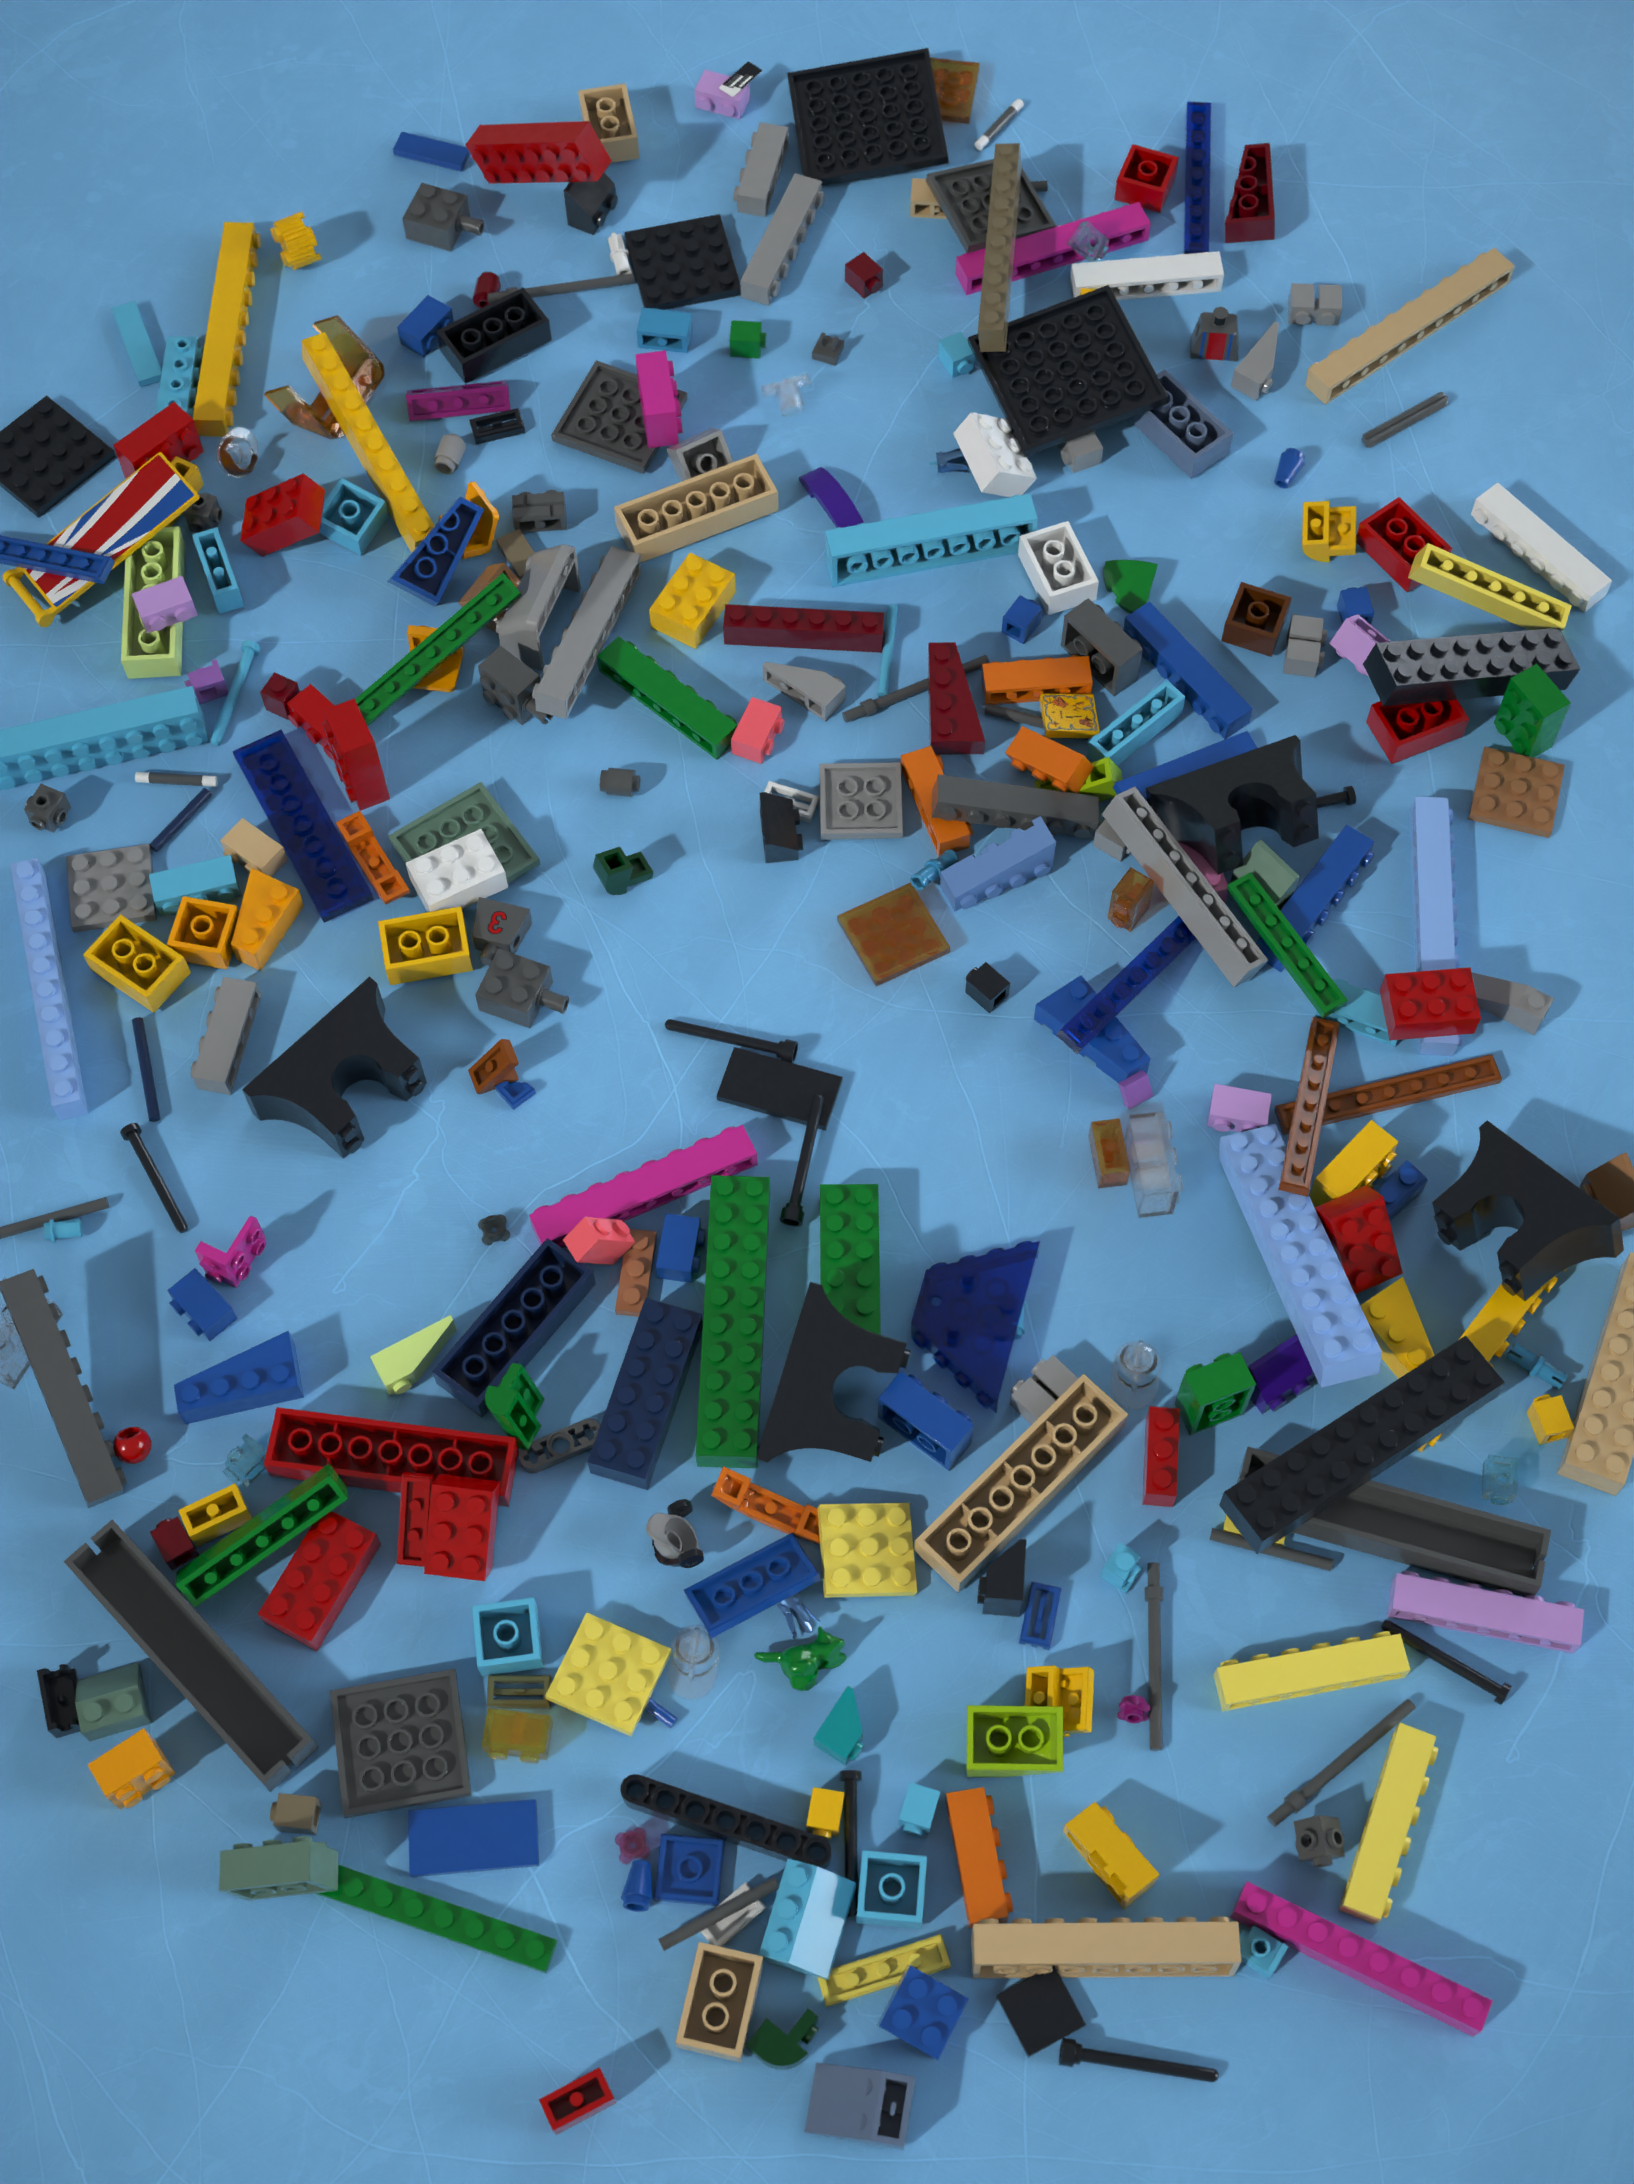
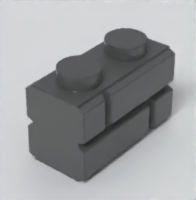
[512,490,567,533]

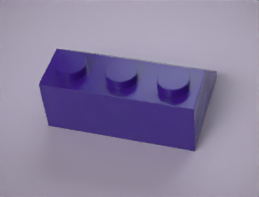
[1248,1334,1316,1414]

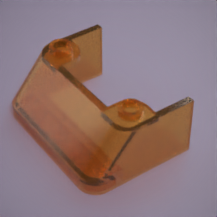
[264,315,385,439]

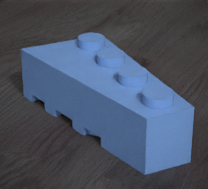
[939,816,1056,912]

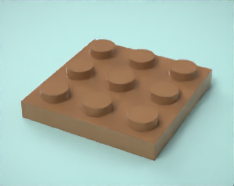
[1468,746,1565,838]

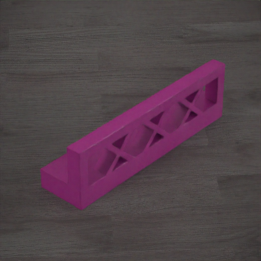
[406,380,511,421]

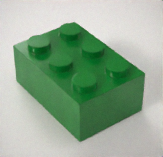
[1494,664,1571,758]
[1175,1352,1256,1435]

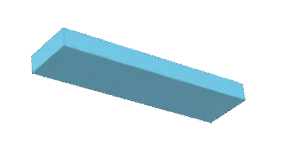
[111,301,162,387]

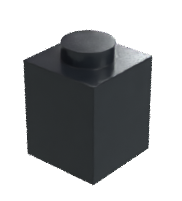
[965,962,1010,1013]

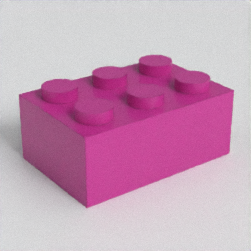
[635,350,683,448]

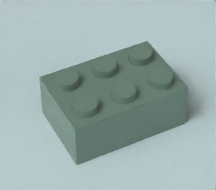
[219,1836,338,1900]

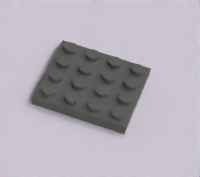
[926,159,1056,253]
[551,360,688,474]
[330,1669,472,1819]

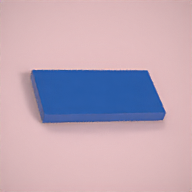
[684,1533,821,1638]
[408,1799,539,1877]

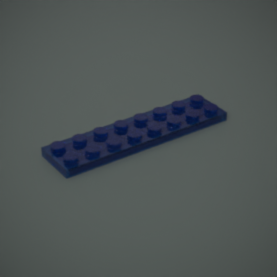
[232,729,374,923]

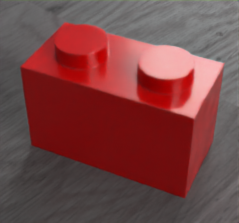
[539,2067,617,2135]

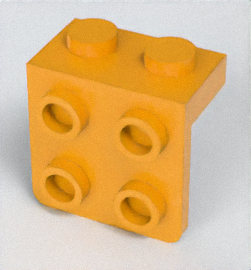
[438,481,499,559]
[407,625,465,692]

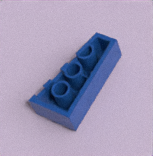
[387,497,484,606]
[1034,975,1151,1083]
[174,1331,304,1424]

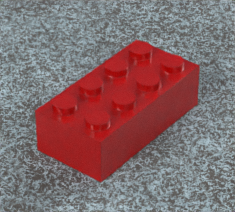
[322,699,390,811]
[258,1511,381,1651]

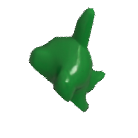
[754,1626,847,1691]

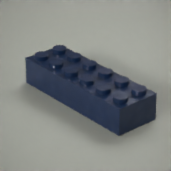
[432,1238,596,1418]
[588,1298,703,1490]

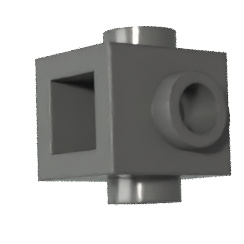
[24,784,71,833]
[1294,1815,1345,1867]

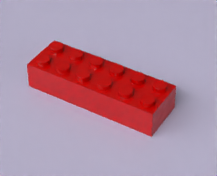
[465,121,612,184]

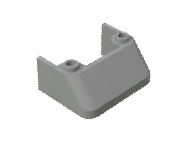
[496,544,581,671]

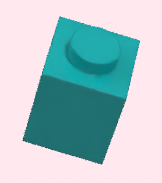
[813,1686,864,1766]

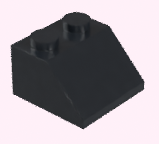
[564,173,618,235]
[759,792,803,863]
[977,1539,1026,1617]

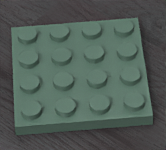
[388,782,540,911]

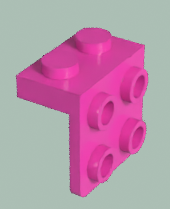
[195,1216,266,1288]

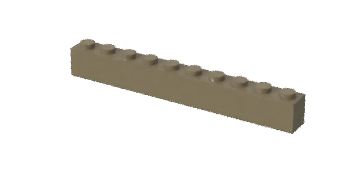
[978,143,1022,352]

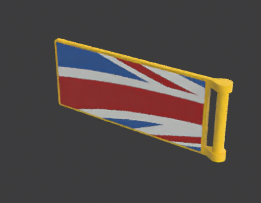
[2,452,200,628]

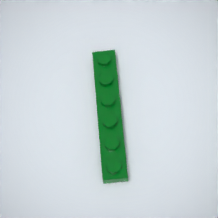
[1227,872,1348,1018]

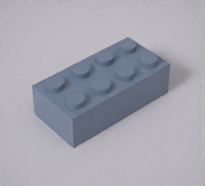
[1128,370,1233,479]

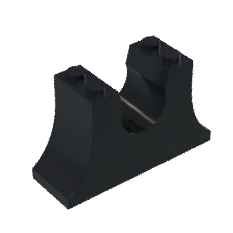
[1146,735,1319,875]
[242,976,427,1159]
[1432,1120,1624,1301]
[756,1282,911,1462]

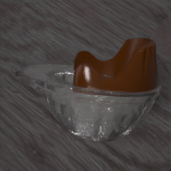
[216,427,258,478]

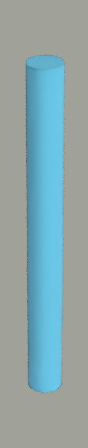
[877,604,898,697]

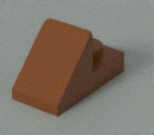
[468,1039,519,1094]

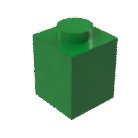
[729,320,766,358]

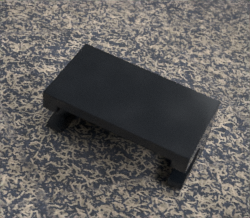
[37,1664,80,1738]

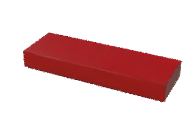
[397,1472,435,1567]

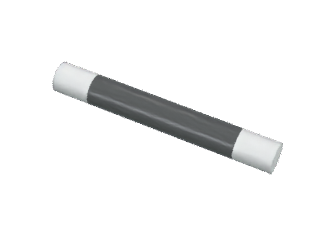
[974,99,1024,151]
[135,772,218,787]

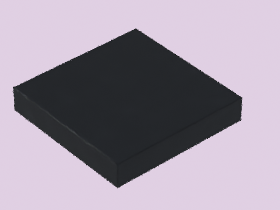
[996,1965,1086,2058]

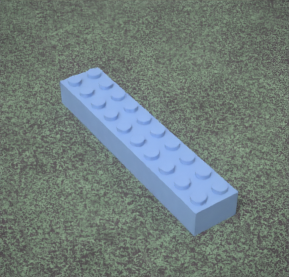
[1219,1124,1382,1388]

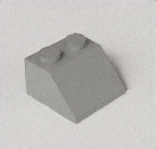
[666,428,733,481]

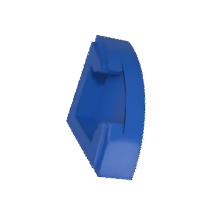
[495,1081,536,1110]

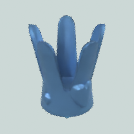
[929,447,968,473]
[777,1593,820,1639]

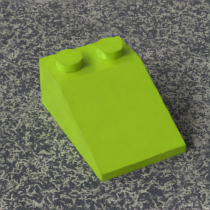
[967,1705,1063,1778]

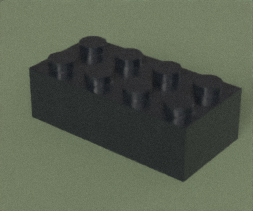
[437,287,552,384]

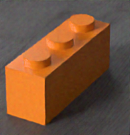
[1005,726,1094,794]

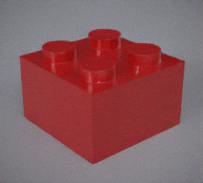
[1114,144,1179,213]

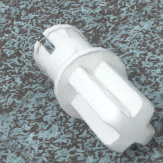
[608,233,632,275]

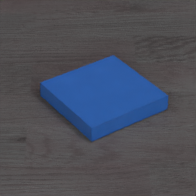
[654,1833,725,1906]

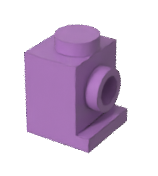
[184,659,228,705]

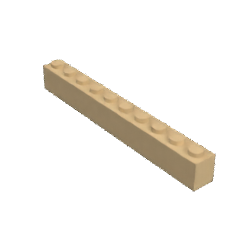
[1305,248,1515,405]

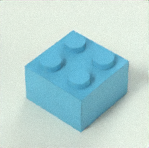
[319,477,389,556]
[472,1597,544,1676]
[856,1850,927,1929]

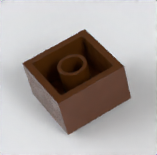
[1221,582,1292,657]

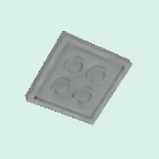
[819,762,903,840]
[66,844,157,933]

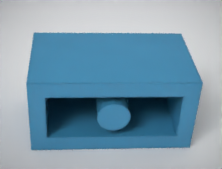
[637,308,692,353]

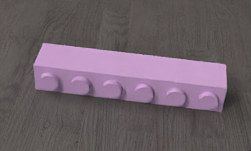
[1387,1571,1584,1653]

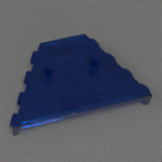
[911,1241,1040,1413]

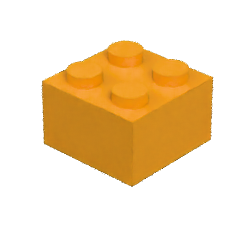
[167,896,239,970]
[87,1728,176,1810]

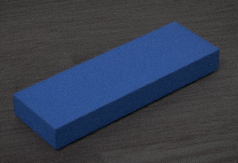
[393,132,470,172]

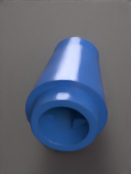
[1274,448,1305,488]
[621,1860,653,1912]

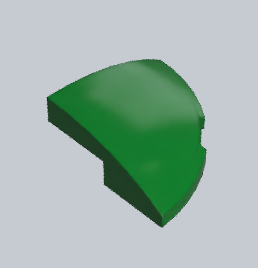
[1103,560,1158,614]

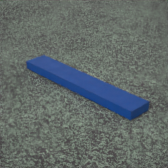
[0,535,115,584]
[1113,731,1258,801]

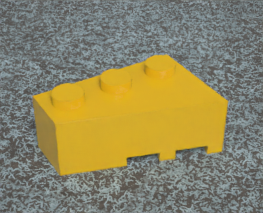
[1360,1277,1435,1379]
[1063,1802,1160,1910]

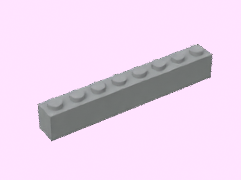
[532,546,641,719]
[1102,787,1268,987]

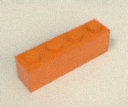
[981,655,1093,706]
[901,746,973,857]
[945,1787,1013,1929]

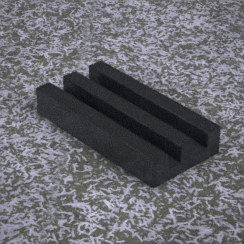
[469,408,525,445]

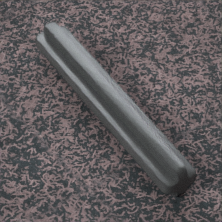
[1361,392,1448,448]

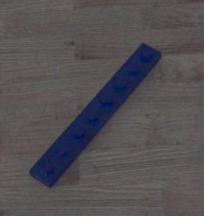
[1183,102,1211,254]
[1056,916,1196,1054]

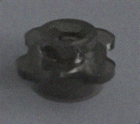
[478,1214,510,1245]

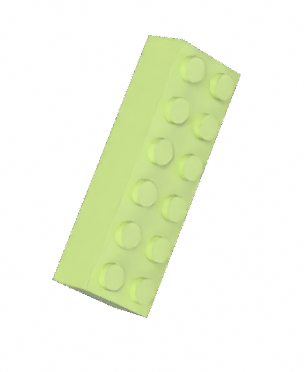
[121,526,186,679]

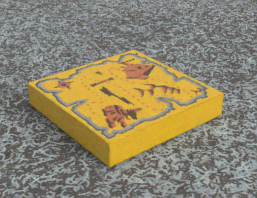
[1039,694,1100,738]

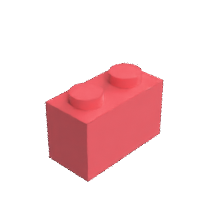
[731,697,785,764]
[563,1217,635,1265]

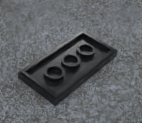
[717,1047,843,1131]

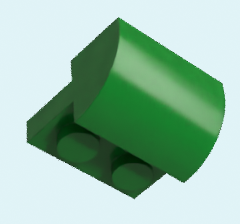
[485,1363,545,1450]

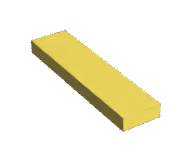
[817,1934,951,2008]

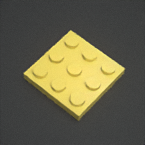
[817,1503,917,1598]
[545,1612,672,1737]

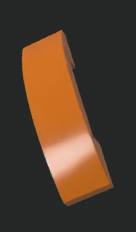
[335,810,410,905]
[711,1466,820,1544]

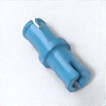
[910,849,959,891]
[1506,1342,1569,1390]

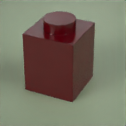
[845,252,883,299]
[260,672,300,720]
[150,1516,199,1571]

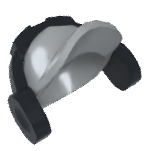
[646,1499,704,1568]

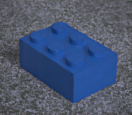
[878,1371,974,1471]

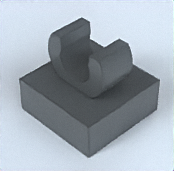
[812,332,844,366]

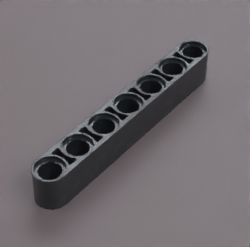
[620,1774,832,1869]

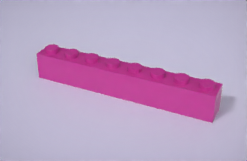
[955,202,1151,295]
[529,1125,758,1248]
[1230,1881,1493,2037]

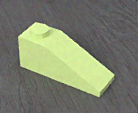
[370,1315,457,1396]

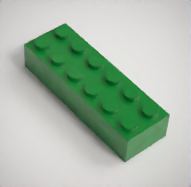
[820,1184,881,1334]

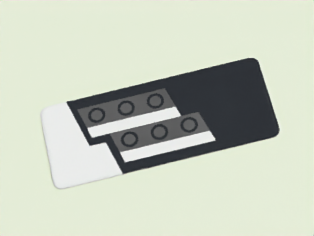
[719,62,762,97]

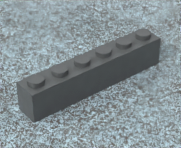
[932,775,1099,839]

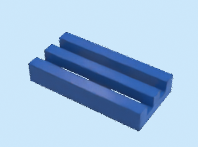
[1019,1581,1062,1650]

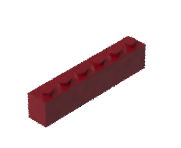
[723,604,884,653]

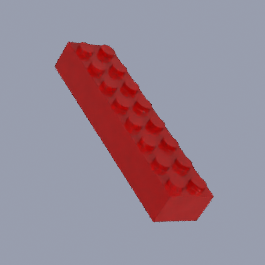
[264,1407,519,1507]

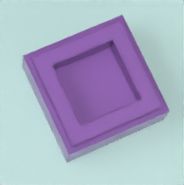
[1118,1070,1153,1109]

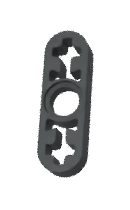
[519,1419,600,1473]

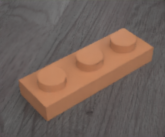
[615,1229,657,1317]

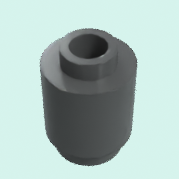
[600,768,640,797]

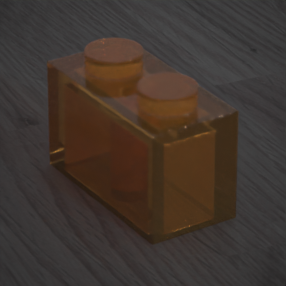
[1107,867,1154,932]
[1088,1118,1130,1189]

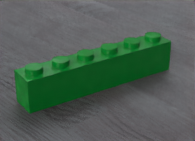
[597,636,738,760]
[176,1464,348,1608]

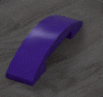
[799,467,864,528]

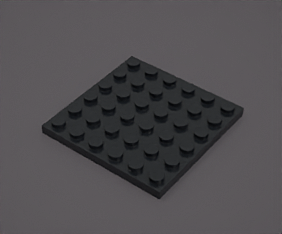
[787,48,949,186]
[968,285,1168,457]

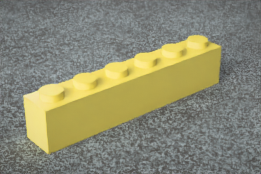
[1408,543,1572,631]
[1214,1631,1410,1712]
[1338,1723,1438,1925]

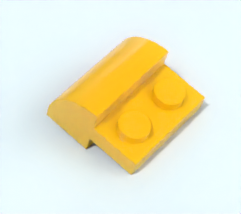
[1302,501,1357,562]
[1025,1665,1094,1737]

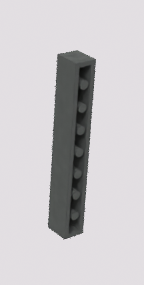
[0,1269,127,1508]

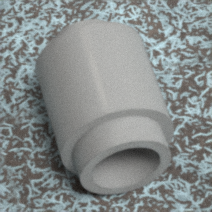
[434,434,466,474]

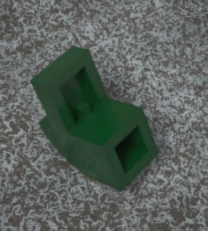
[593,846,654,895]
[746,2009,819,2070]

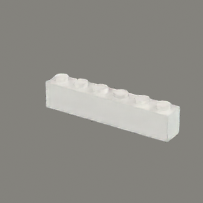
[1070,251,1224,300]
[1471,483,1612,613]

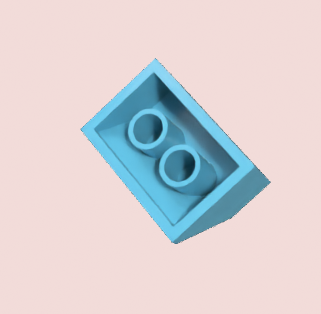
[758,1859,857,1980]

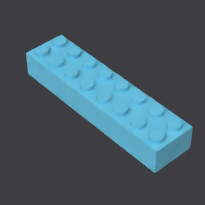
[825,494,1038,587]
[0,686,209,790]

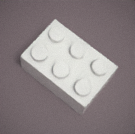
[953,412,1037,497]
[1018,521,1099,615]
[405,829,508,912]

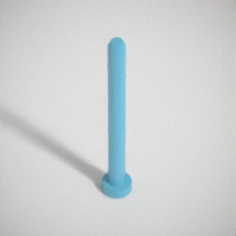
[211,640,261,746]

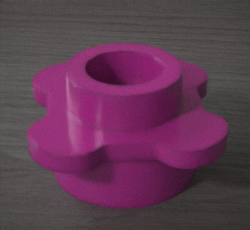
[1117,1695,1150,1723]

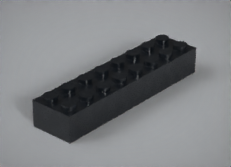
[1363,628,1580,707]

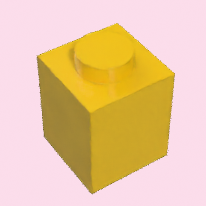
[1526,1394,1574,1445]
[806,1787,844,1840]

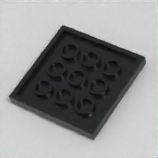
[624,214,741,310]
[0,395,116,518]

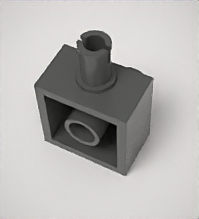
[402,183,485,251]
[478,645,553,725]
[475,948,569,1028]

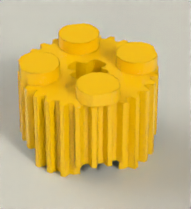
[270,211,322,270]

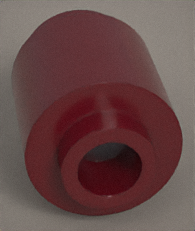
[473,272,501,309]

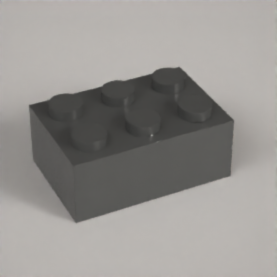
[1061,598,1143,697]

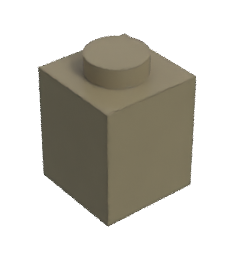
[270,1793,322,1835]

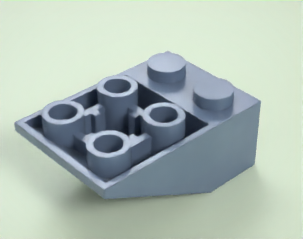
[805,2063,915,2151]

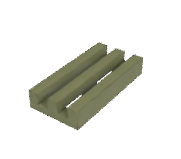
[487,1675,552,1709]

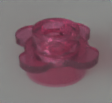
[615,1828,650,1864]

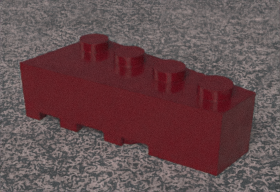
[1225,143,1275,243]
[928,642,985,755]

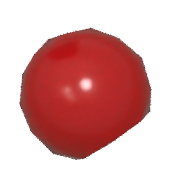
[112,1427,152,1464]

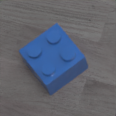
[877,1965,969,2060]

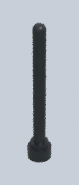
[665,1019,798,1063]
[780,1094,824,1227]
[1059,2037,1219,2082]

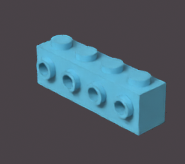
[155,336,204,418]
[1087,680,1185,766]

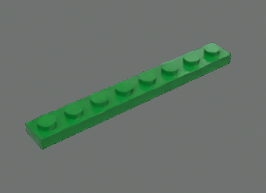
[355,573,522,726]
[314,1865,558,1973]

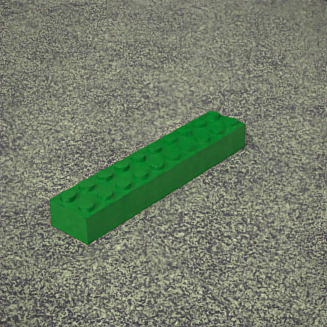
[696,1175,770,1469]

